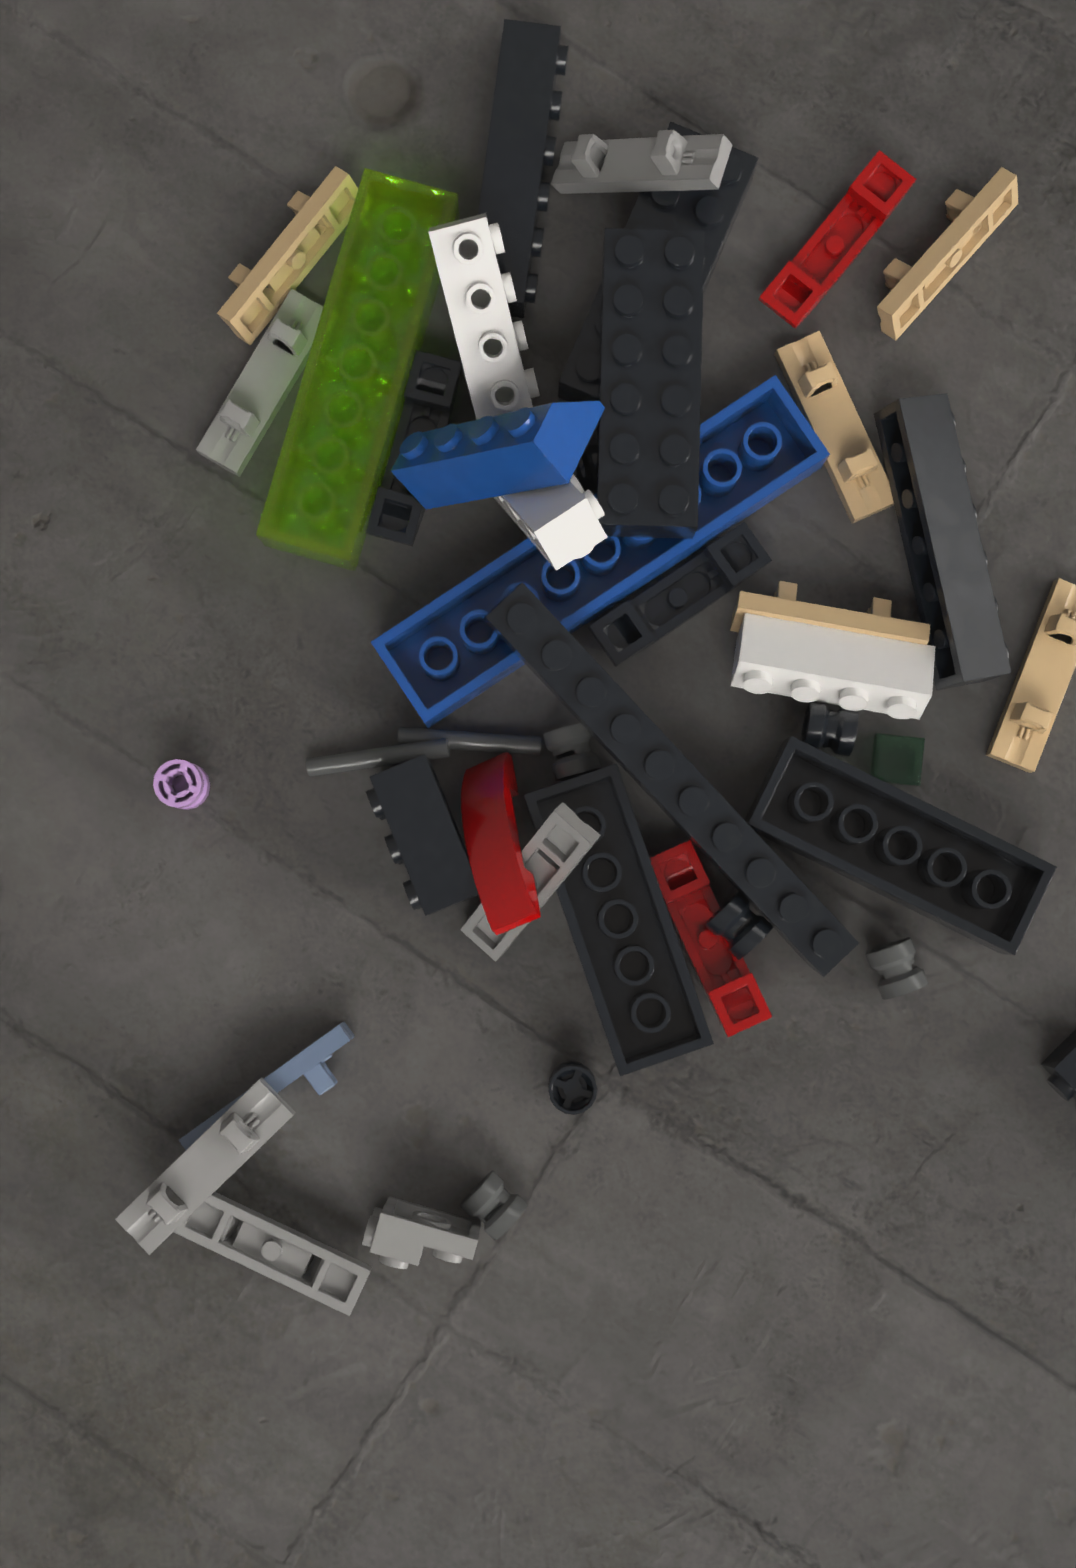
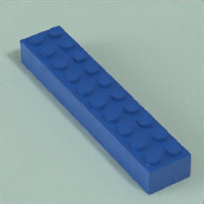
[371,375,830,728]

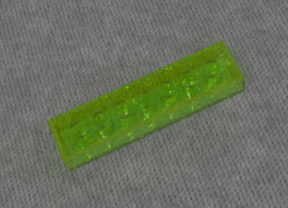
[256,168,460,571]

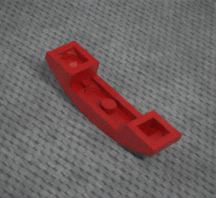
[758,150,916,329]
[461,752,541,935]
[650,840,772,1037]

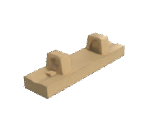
[217,166,366,345]
[877,167,1018,341]
[774,331,894,524]
[986,578,1076,773]
[730,581,930,645]

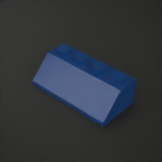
[391,401,605,510]

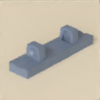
[179,1021,355,1150]

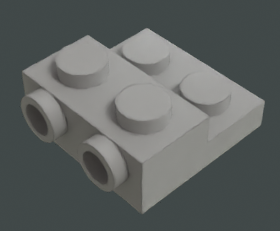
[362,1196,481,1269]

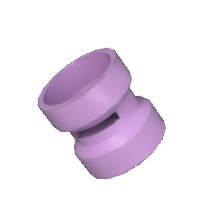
[153,759,210,810]

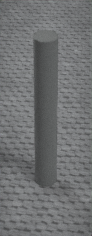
[397,727,541,755]
[306,738,450,777]

